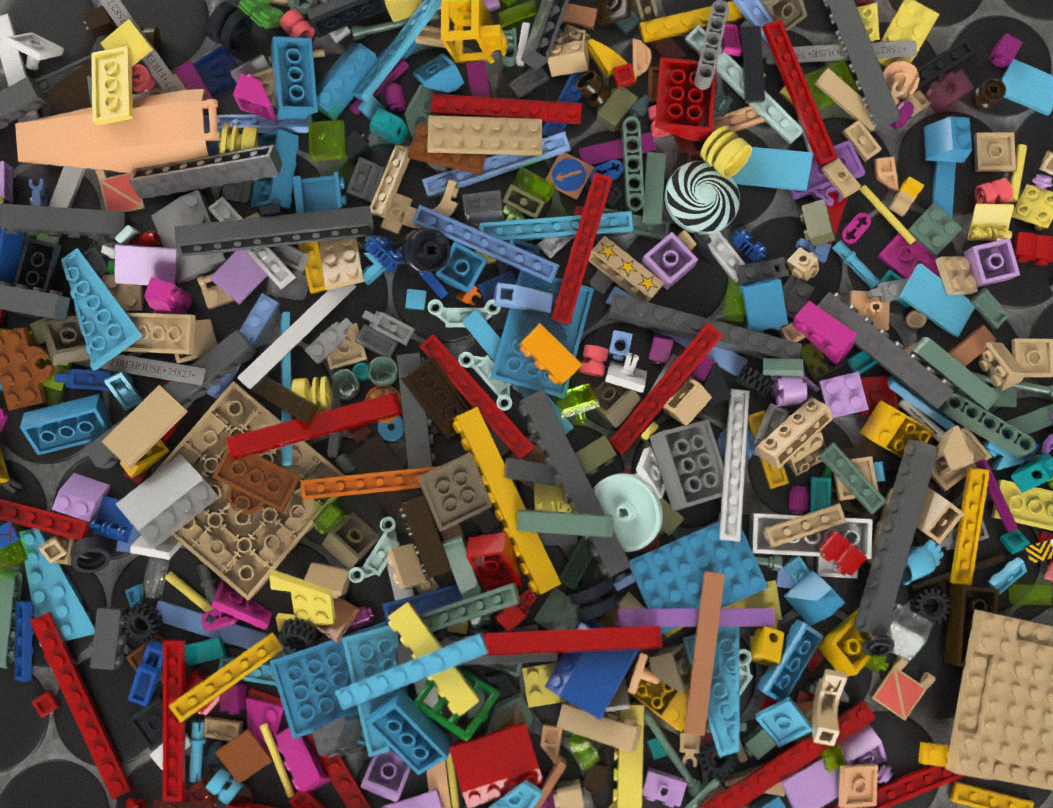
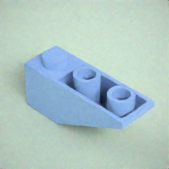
[493,283,553,313]

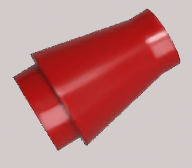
[130,230,161,247]

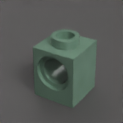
[742,725,776,760]

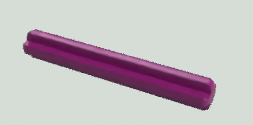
[350,59,409,115]
[975,459,1018,532]

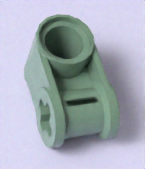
[500,28,517,67]

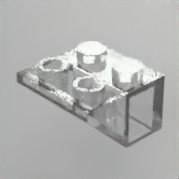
[462,190,504,230]
[886,604,933,661]

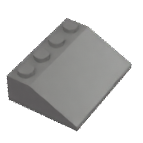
[152,190,229,285]
[650,419,724,511]
[116,453,219,549]

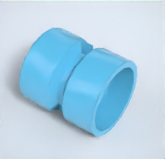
[205,767,244,806]

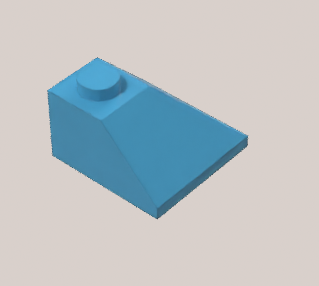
[412,53,464,93]
[784,570,845,626]

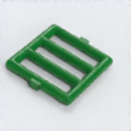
[413,665,500,741]

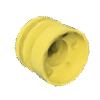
[219,123,258,154]
[700,126,752,178]
[292,376,333,419]

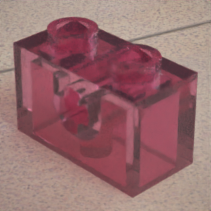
[924,69,974,114]

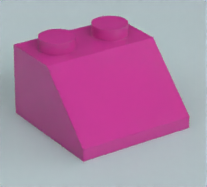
[233,74,277,122]

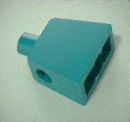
[370,108,410,145]
[1011,453,1053,493]

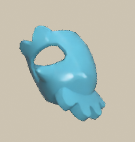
[902,540,944,585]

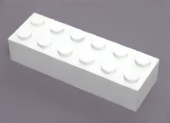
[749,513,872,559]

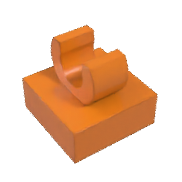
[455,285,481,306]

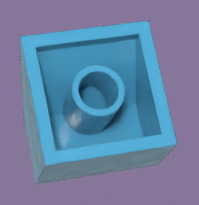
[923,117,972,163]
[436,241,488,293]

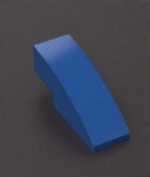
[128,639,163,707]

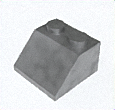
[312,715,362,758]

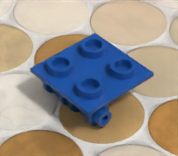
[730,228,768,262]
[364,236,405,272]
[89,496,133,543]

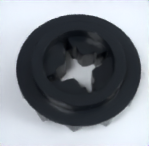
[862,634,895,657]

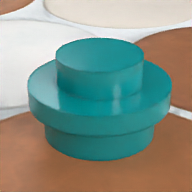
[352,362,370,381]

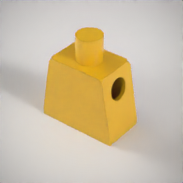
[750,619,784,666]

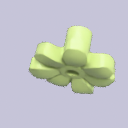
[503,204,525,221]

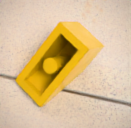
[120,439,169,478]

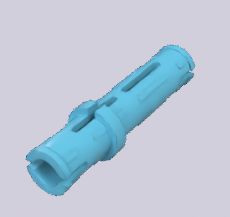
[832,240,880,289]
[189,719,205,782]

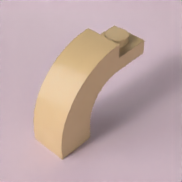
[402,180,459,229]
[812,669,847,746]

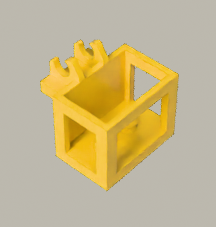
[441,0,508,64]

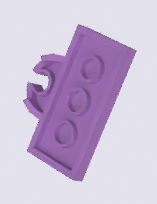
[789,140,865,206]

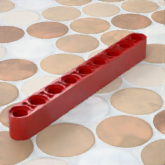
[226,394,402,459]
[483,626,663,656]

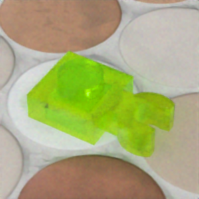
[800,343,828,377]

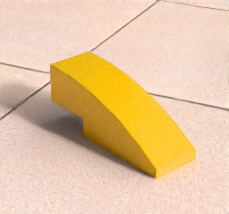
[587,39,637,88]

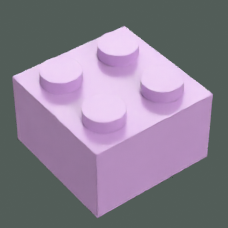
[641,232,698,290]
[964,238,1020,287]
[818,372,868,418]

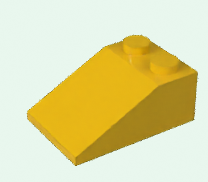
[817,608,876,676]

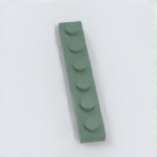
[420,583,521,633]

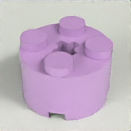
[770,374,807,407]

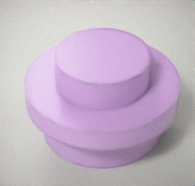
[1032,174,1053,189]
[877,764,893,783]

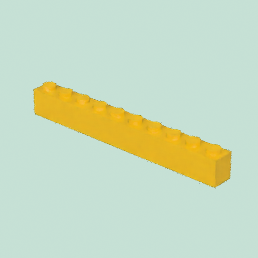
[453,407,561,594]

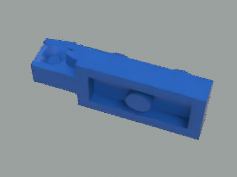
[54,369,113,391]

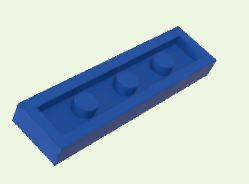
[542,72,585,138]
[382,585,463,624]
[14,600,34,682]

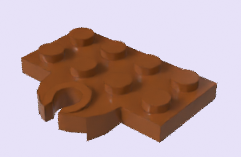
[408,115,488,175]
[0,327,55,411]
[212,447,301,514]

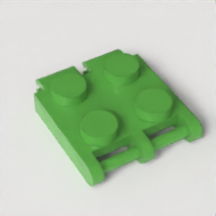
[238,0,284,29]

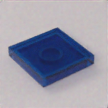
[192,45,238,96]

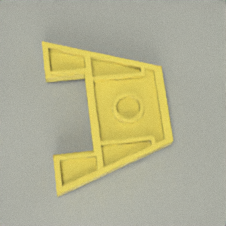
[269,569,336,632]

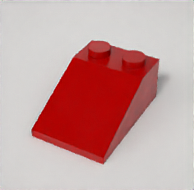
[466,532,523,592]

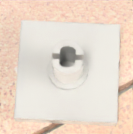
[6,32,64,70]
[605,353,647,393]
[632,447,665,499]
[130,535,182,560]

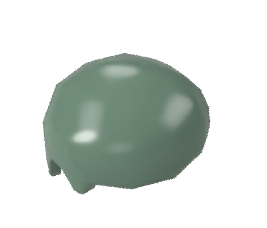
[369,356,398,387]
[331,369,360,401]

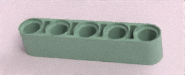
[621,116,644,213]
[910,337,999,411]
[940,393,1036,458]
[516,510,613,537]
[442,535,493,629]
[0,571,22,668]

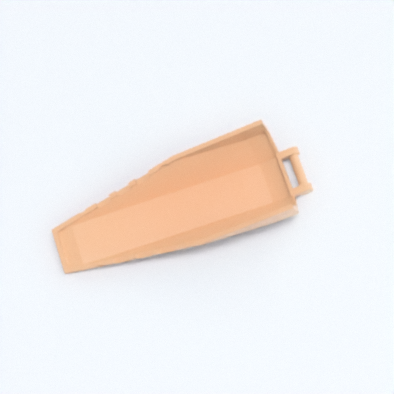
[15,89,221,174]

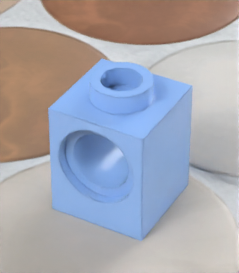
[608,330,633,361]

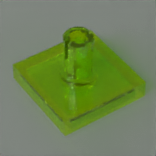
[308,120,346,162]
[553,383,599,424]

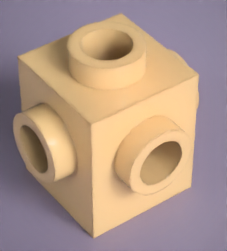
[787,247,819,282]

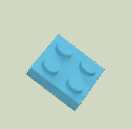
[755,696,812,747]

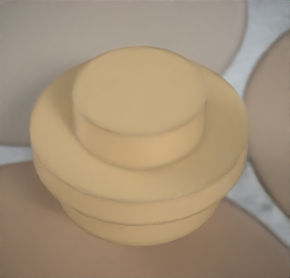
[906,310,926,329]

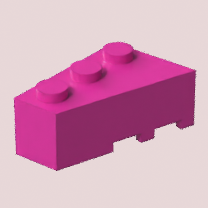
[144,277,192,315]
[793,301,857,366]
[275,728,331,792]

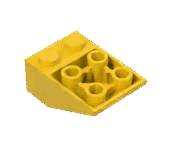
[860,400,934,458]
[630,664,689,732]

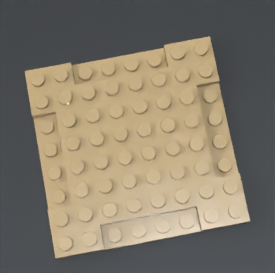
[153,381,347,601]
[946,610,1053,790]

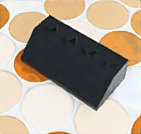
[306,0,387,38]
[8,237,61,320]

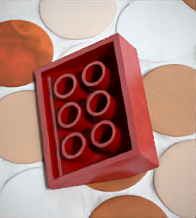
[655,57,717,142]
[449,722,544,808]

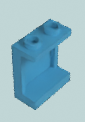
[293,172,347,214]
[738,278,788,333]

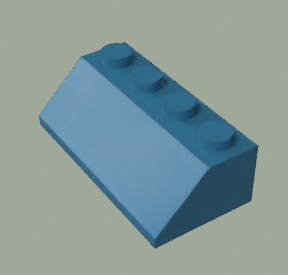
[271,37,318,119]
[316,43,378,121]
[250,129,299,210]
[20,394,111,455]
[757,620,824,701]
[366,688,451,775]

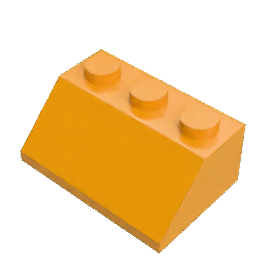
[519,323,582,385]

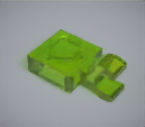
[864,655,889,674]

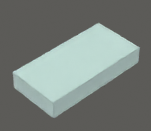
[115,225,141,245]

